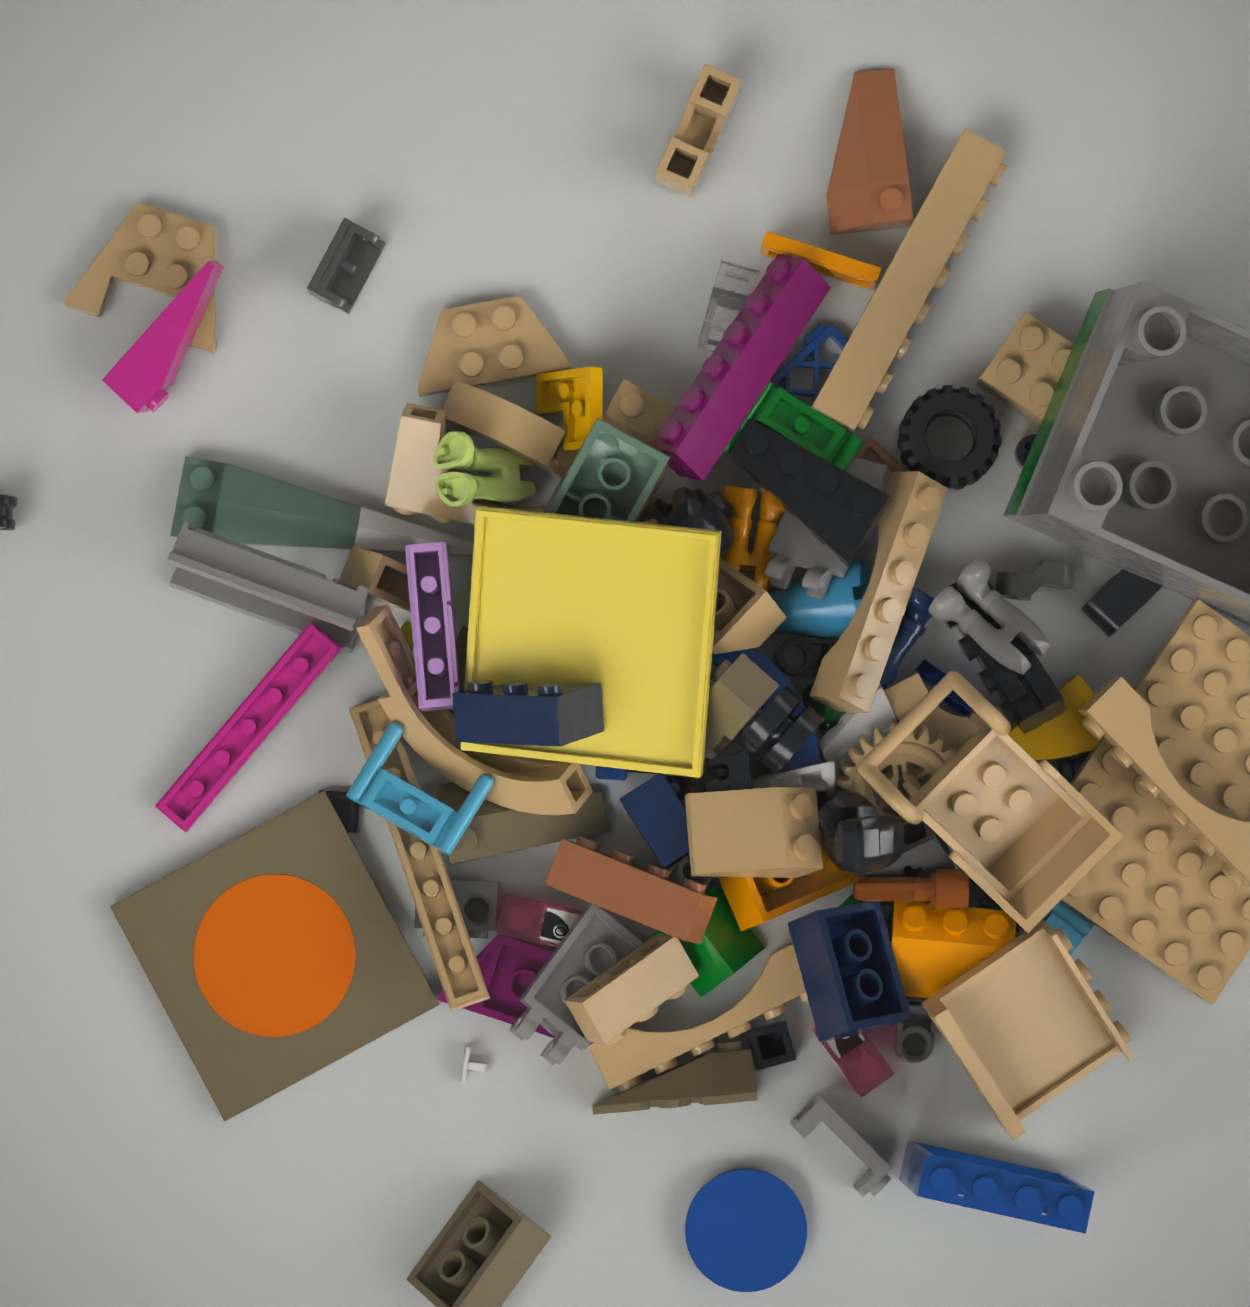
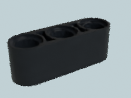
[1081,569,1162,637]

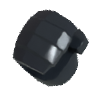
[647,487,734,557]
[817,792,904,873]

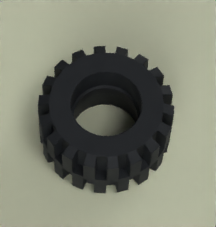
[897,385,1002,490]

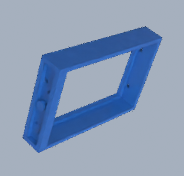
[899,1140,1095,1234]

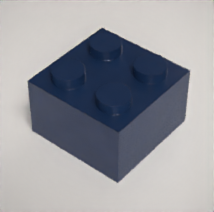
[619,773,689,868]

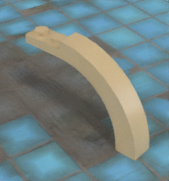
[356,604,593,815]

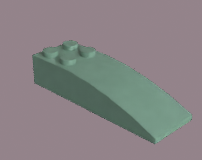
[543,418,670,522]

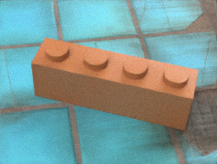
[545,835,717,944]

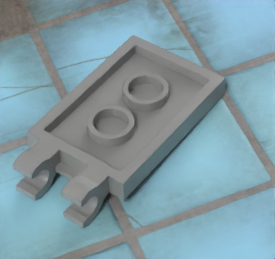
[765,457,891,600]
[509,903,644,1065]

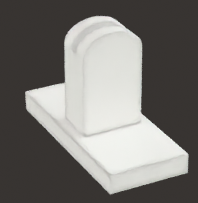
[460,1046,488,1084]

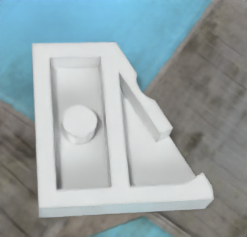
[752,762,835,802]

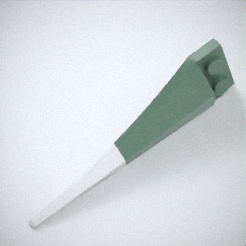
[170,456,474,555]

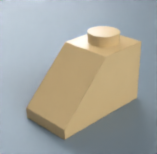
[339,546,411,613]

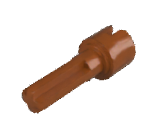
[853,869,969,909]

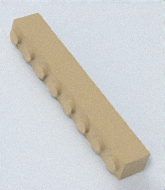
[811,128,1008,434]

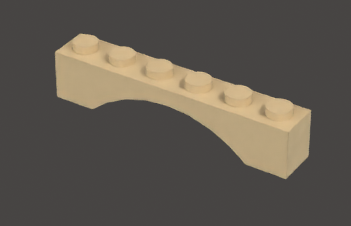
[809,471,948,713]
[1078,676,1250,886]
[588,943,808,1093]

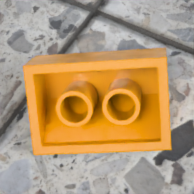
[889,901,1016,998]

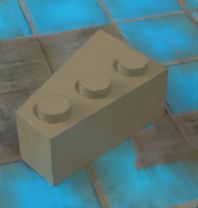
[689,653,780,782]

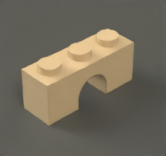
[655,64,742,198]

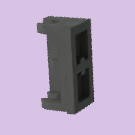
[307,217,386,315]

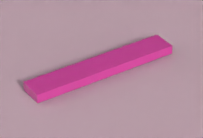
[155,621,344,832]

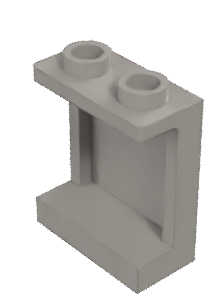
[790,1094,892,1197]

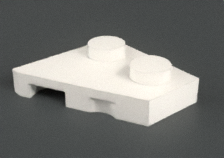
[818,683,898,781]

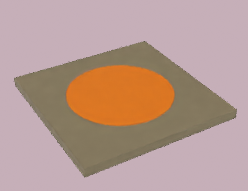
[110,790,440,1121]

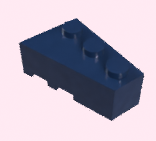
[452,680,604,747]

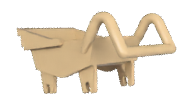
[857,671,1124,933]

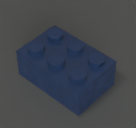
[788,901,912,1042]

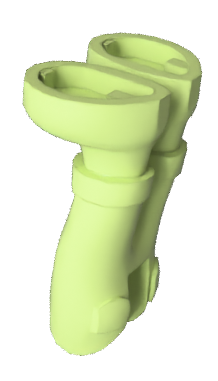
[434,431,536,508]

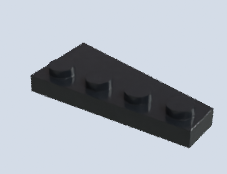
[729,419,891,568]

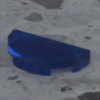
[915,659,976,715]

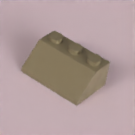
[406,1180,552,1307]

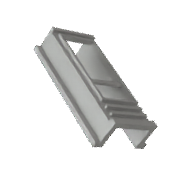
[168,521,368,653]

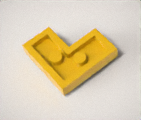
[536,366,603,452]

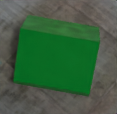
[652,884,765,997]

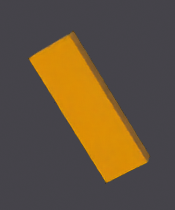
[760,231,882,290]

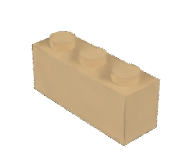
[564,933,699,1045]

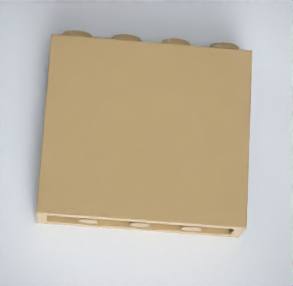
[921,920,1134,1140]

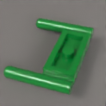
[721,381,863,471]

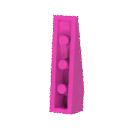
[102,261,224,413]

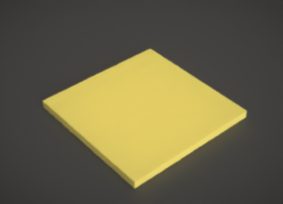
[460,506,722,778]

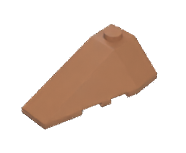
[826,69,913,235]

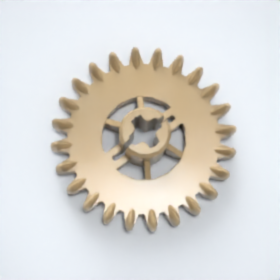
[836,722,956,825]

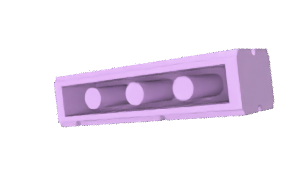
[405,542,461,711]

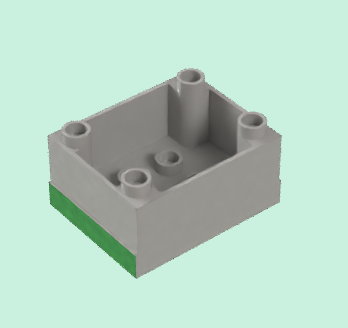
[1003,282,1250,626]

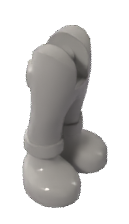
[928,558,1051,675]

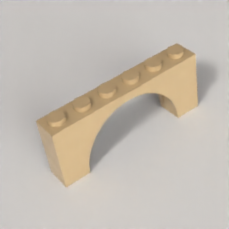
[385,403,547,528]

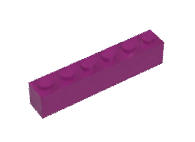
[651,254,831,481]

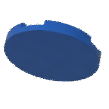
[685,1168,807,1292]

